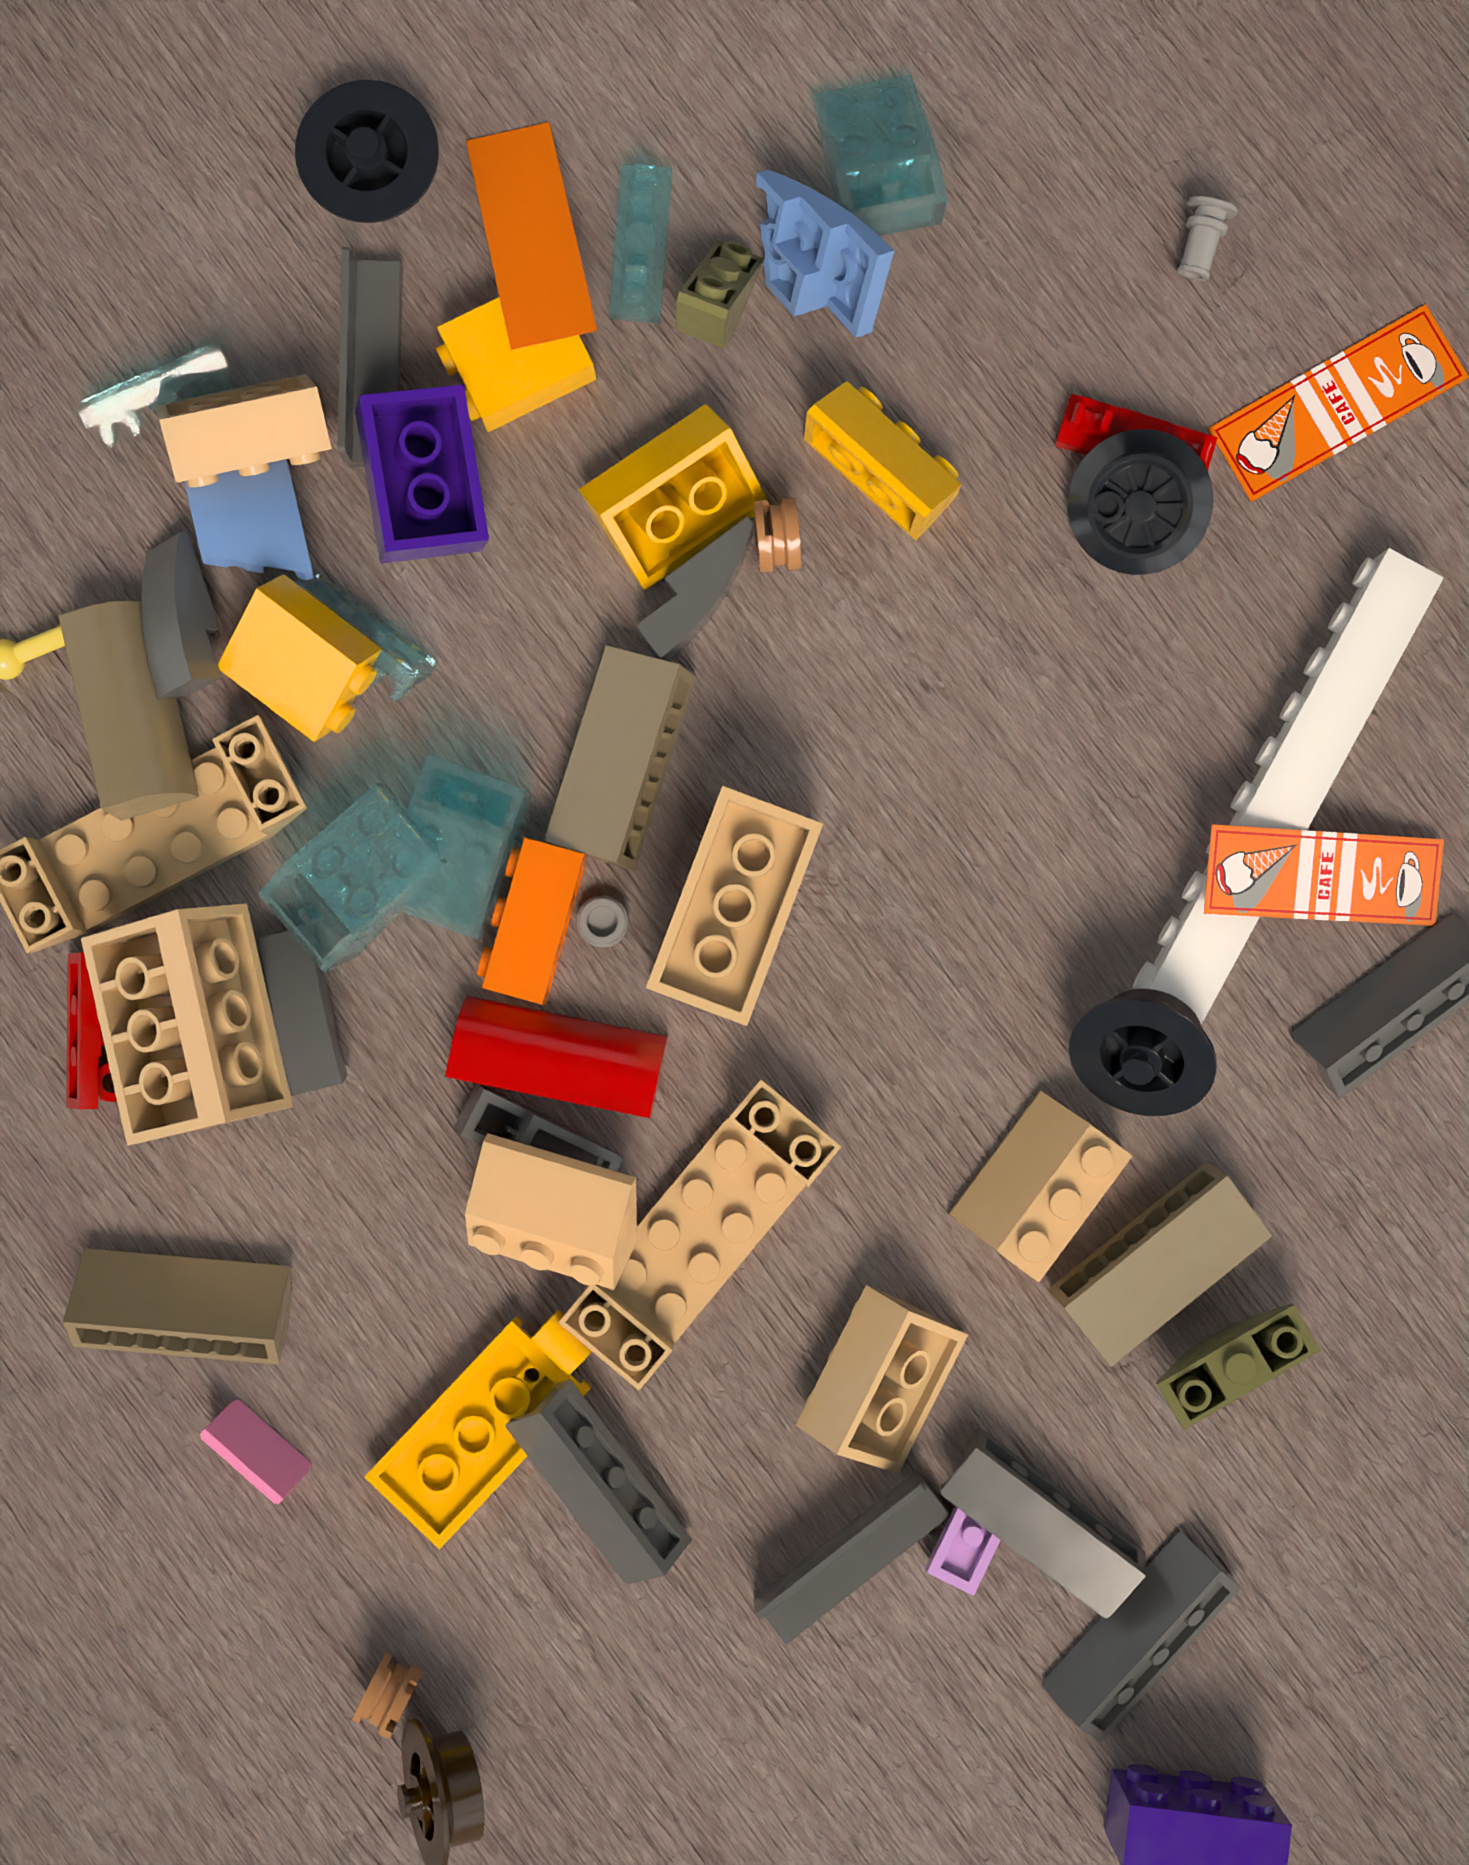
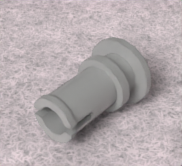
[1178,196,1238,281]

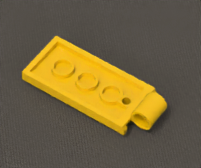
[364,1309,592,1550]

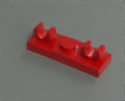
[1054,393,1218,471]
[66,952,117,1110]

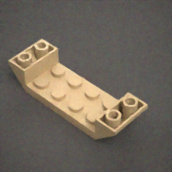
[0,715,308,954]
[558,1079,842,1391]

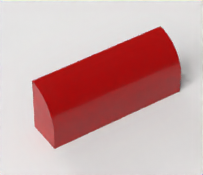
[445,996,668,1118]

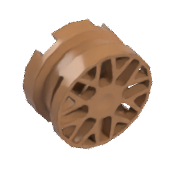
[753,497,801,573]
[351,1651,423,1740]

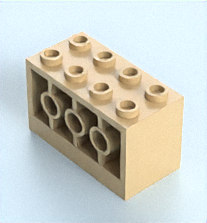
[646,786,823,1026]
[81,903,293,1146]

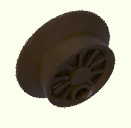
[397,1718,485,1865]

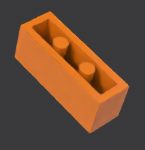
[477,837,588,1005]

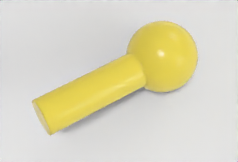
[0,626,65,680]

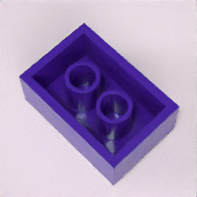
[355,385,489,564]
[1105,1764,1292,1865]

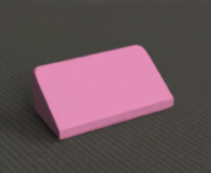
[200,1399,312,1504]

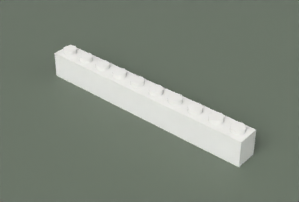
[1132,548,1444,1024]

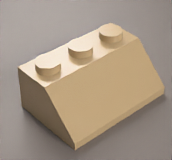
[155,374,332,488]
[948,1091,1133,1283]
[465,1133,637,1290]
[795,1285,968,1474]

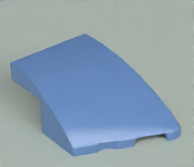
[756,169,895,338]
[184,459,314,580]

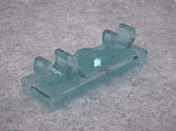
[609,163,673,324]
[78,339,233,447]
[295,571,438,702]

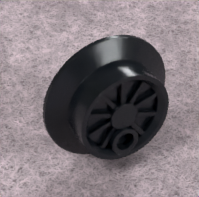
[295,80,439,223]
[1067,429,1213,575]
[1069,989,1217,1116]

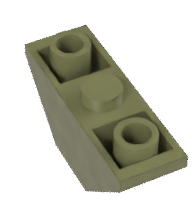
[676,240,764,349]
[1155,1303,1321,1430]

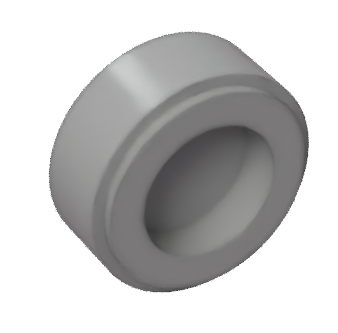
[577,896,629,948]

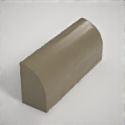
[58,601,199,821]
[543,645,696,871]
[1048,1161,1272,1367]
[63,1248,292,1365]

